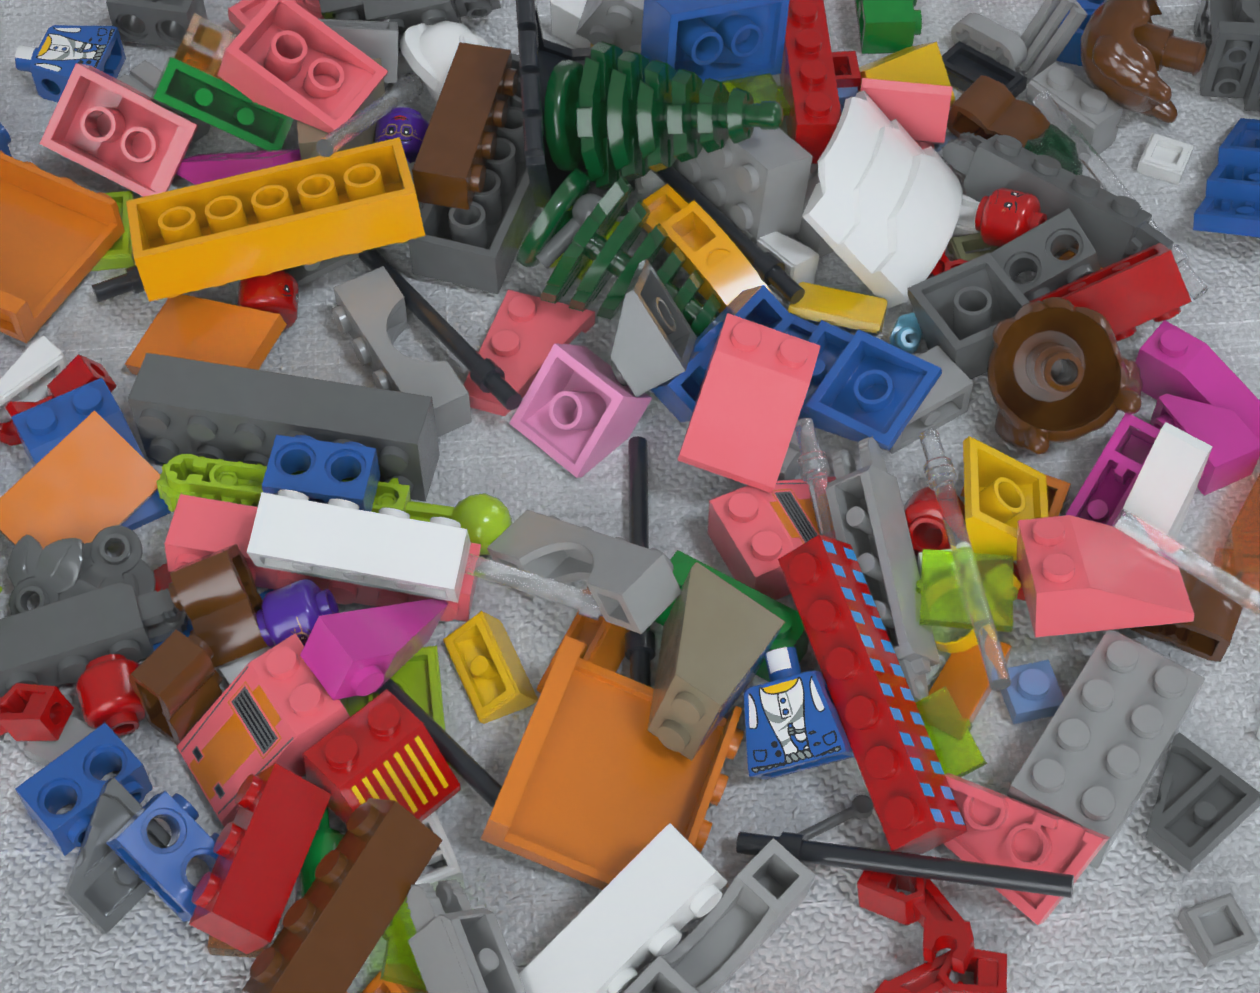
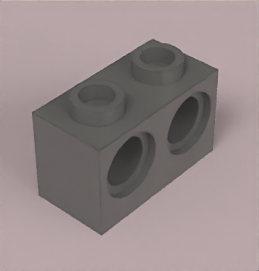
[106,0,208,51]
[990,208,1100,301]

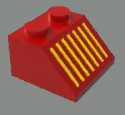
[303,689,461,825]

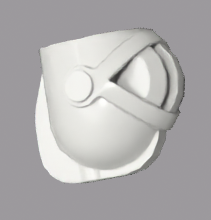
[399,21,491,104]

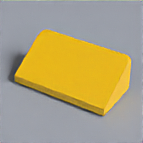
[788,282,888,334]
[443,611,538,724]

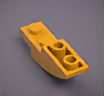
[642,183,773,314]

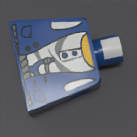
[15,25,126,103]
[744,647,855,780]

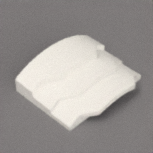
[802,90,962,309]

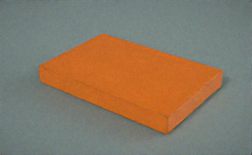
[125,294,287,375]
[0,410,160,549]

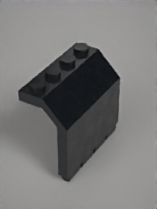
[516,0,628,217]

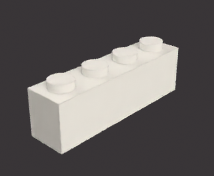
[247,489,471,603]
[519,823,728,993]

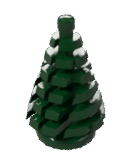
[544,41,784,190]
[516,169,721,339]

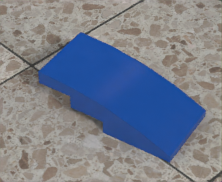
[1193,118,1260,238]
[783,313,942,451]

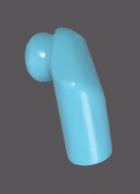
[889,312,923,354]

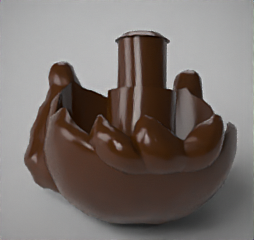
[1080,0,1207,123]
[987,297,1143,454]

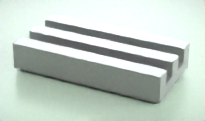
[1019,0,1088,80]

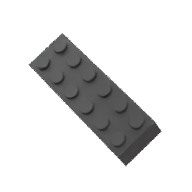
[408,53,538,294]
[128,353,440,502]

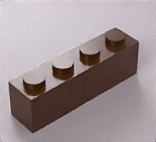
[412,42,519,210]
[242,798,443,993]

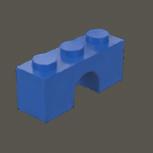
[651,285,795,422]

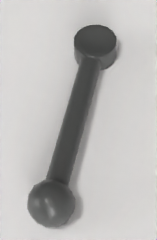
[779,795,874,840]

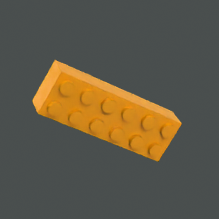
[126,137,425,302]

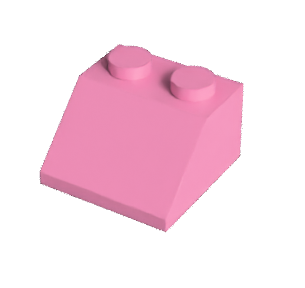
[509,343,652,478]

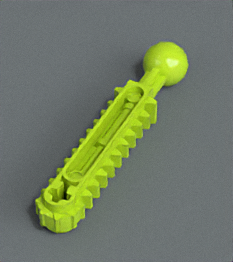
[156,454,512,556]

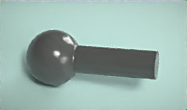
[535,194,609,269]

